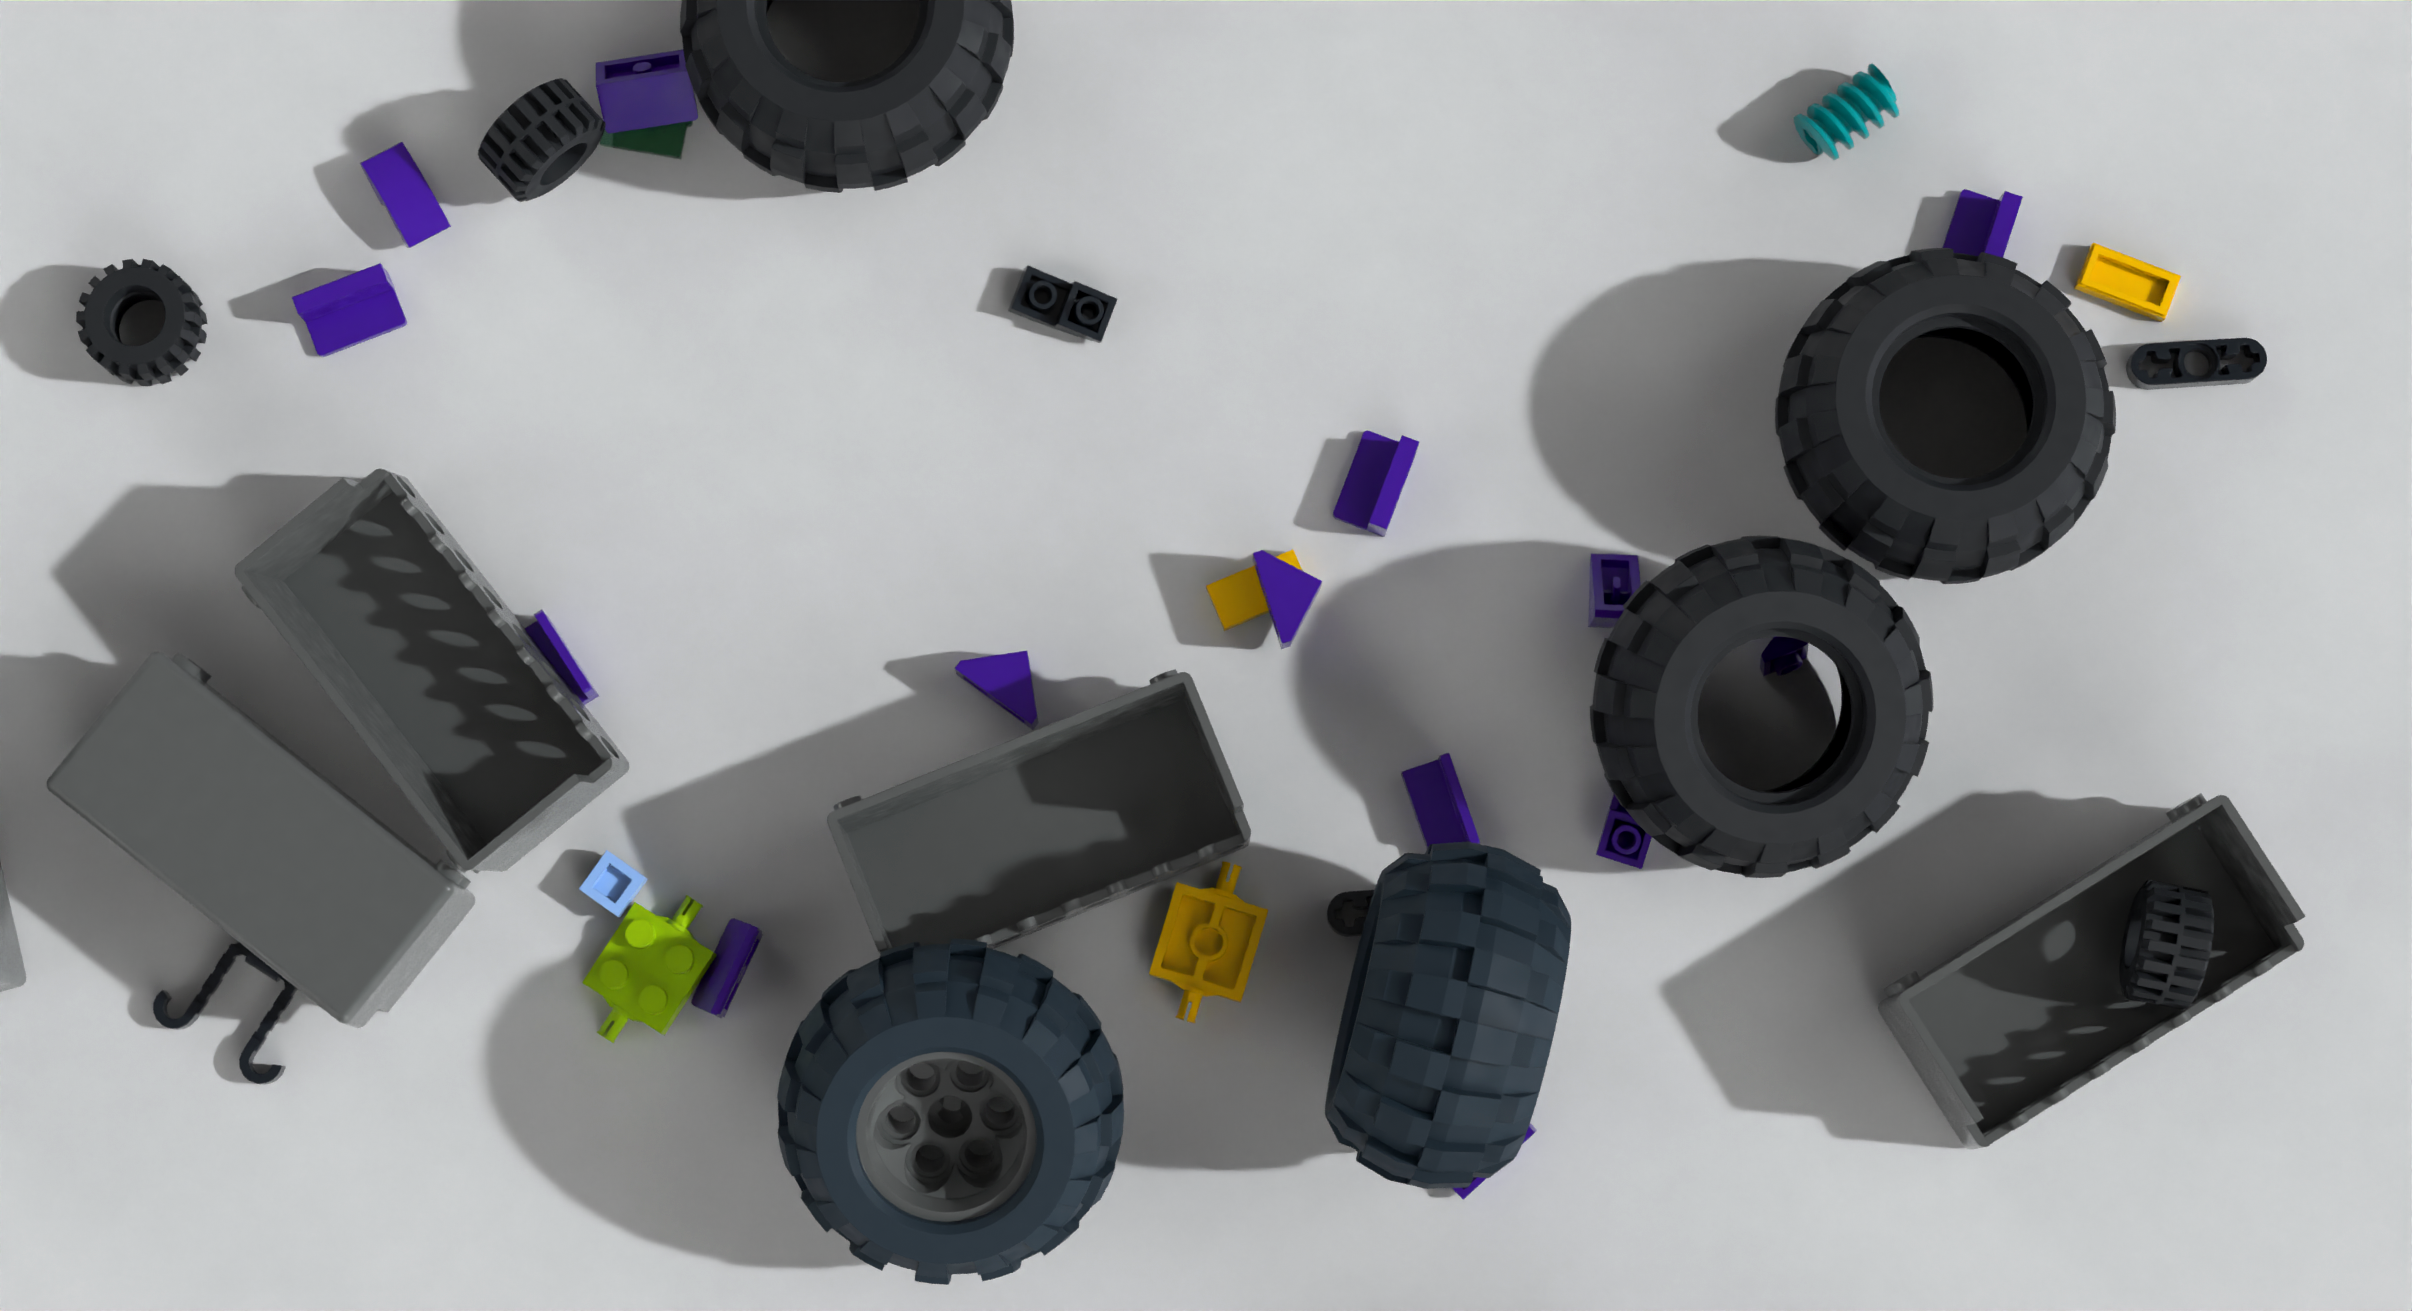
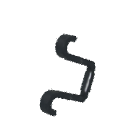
[153,943,298,1085]

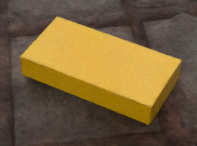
[2074,243,2181,322]
[1206,549,1302,631]

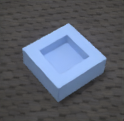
[579,850,648,918]

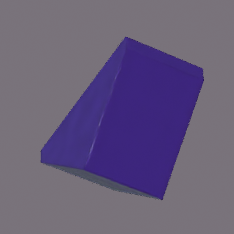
[1253,550,1322,649]
[1588,553,1641,628]
[954,651,1039,730]

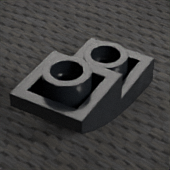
[1008,266,1117,343]

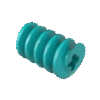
[1794,63,1900,160]

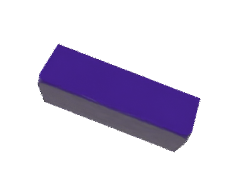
[691,918,763,1019]

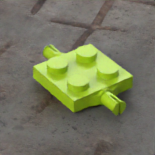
[582,895,717,1043]

